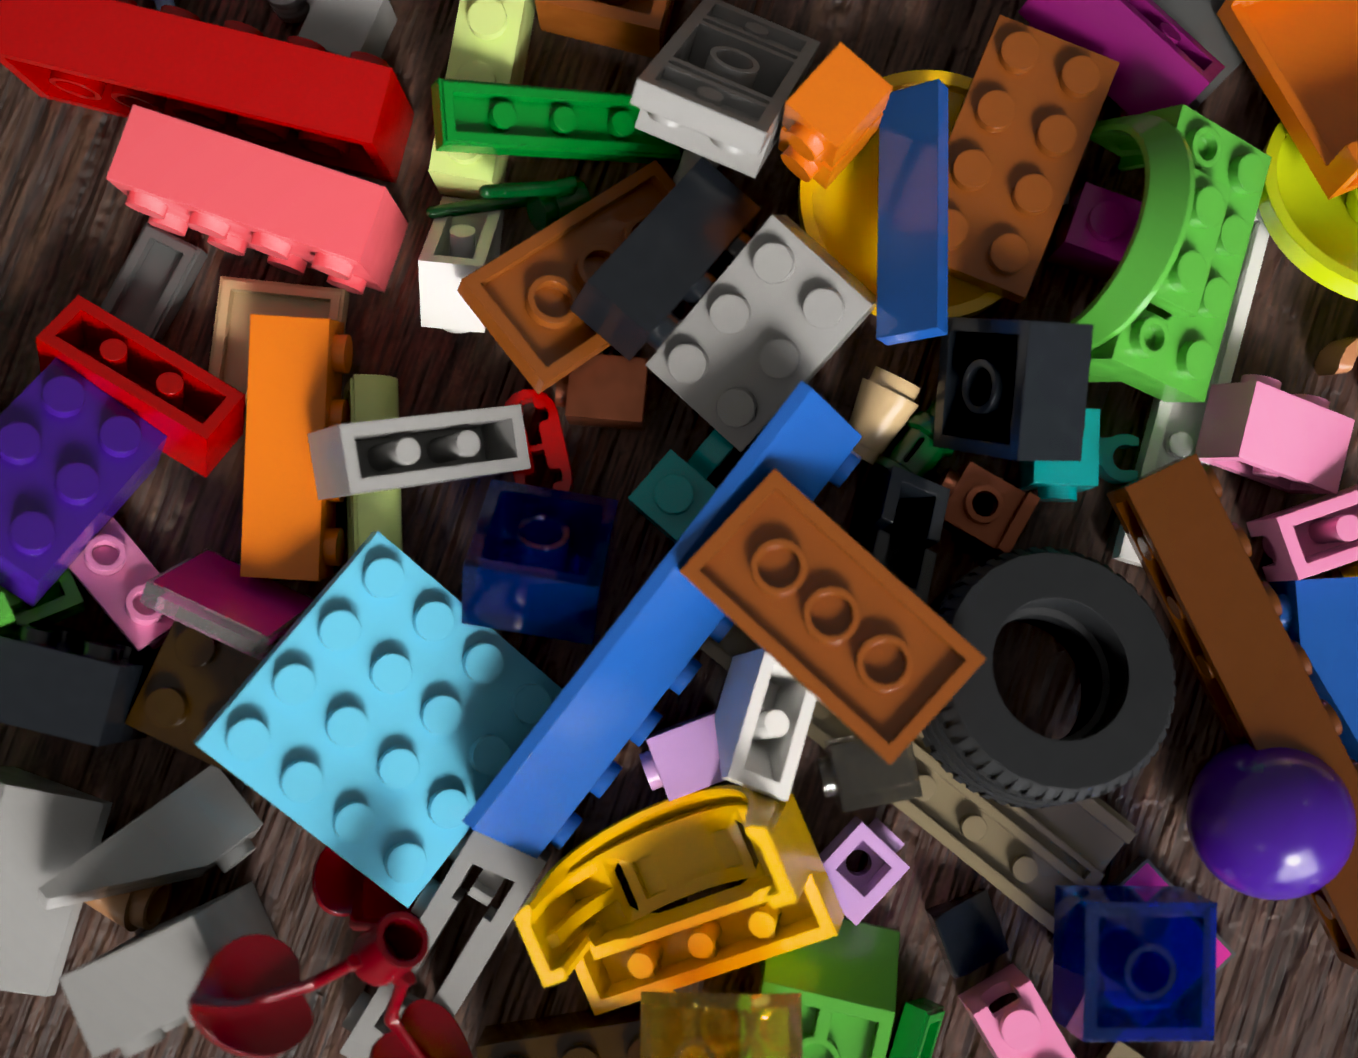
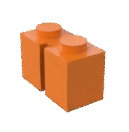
[778,42,893,190]

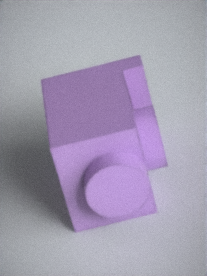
[819,816,910,926]

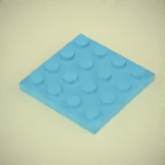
[193,531,563,908]

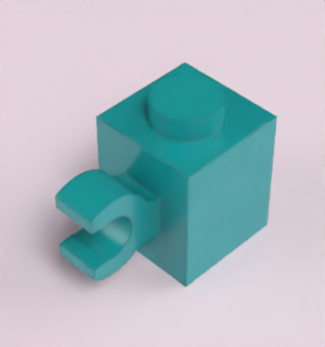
[1019,408,1139,502]
[628,429,734,544]

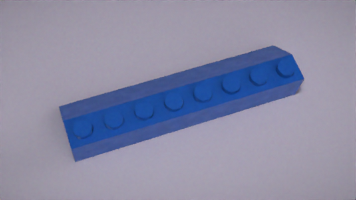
[462,380,862,859]

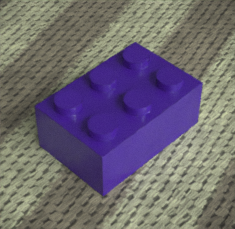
[0,358,167,607]

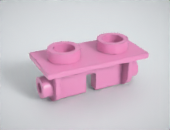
[68,517,184,652]

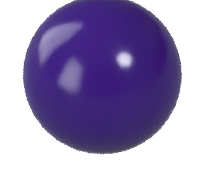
[1186,741,1356,900]

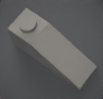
[37,765,264,910]

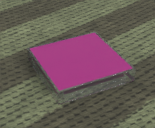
[140,548,314,660]

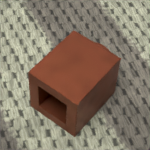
[555,354,649,431]

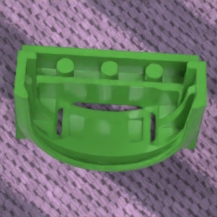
[1069,104,1272,403]

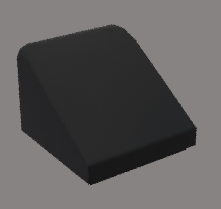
[926,888,1009,979]

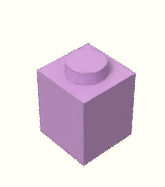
[639,709,725,801]

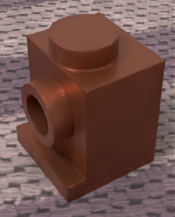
[938,461,1040,558]

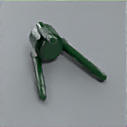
[425,176,591,231]

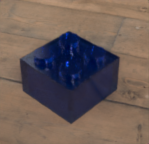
[461,479,619,645]
[1052,885,1217,1042]

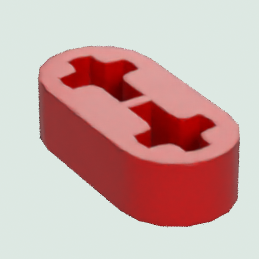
[504,389,574,509]

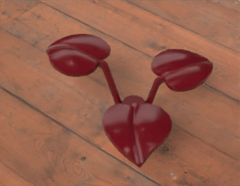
[187,846,473,1058]

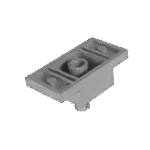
[630,0,820,185]

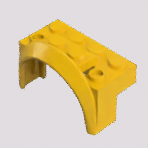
[514,785,844,1016]

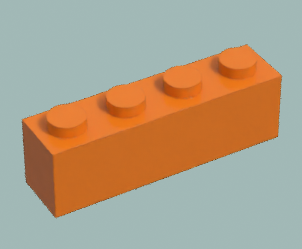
[240,314,353,581]

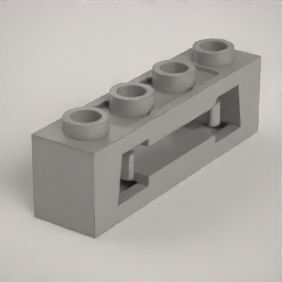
[339,828,552,1058]

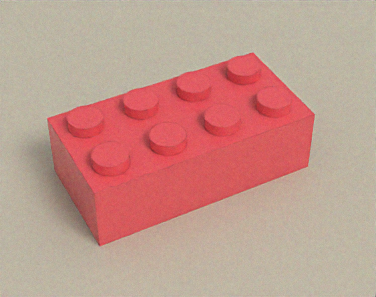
[106,104,409,295]

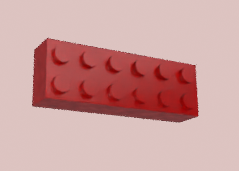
[0,0,415,184]

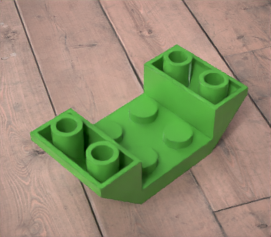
[743,917,900,1058]

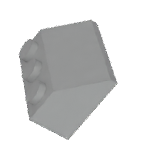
[0,766,112,997]

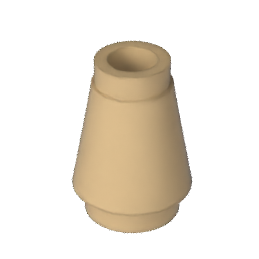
[849,366,921,464]

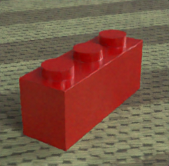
[35,295,245,478]

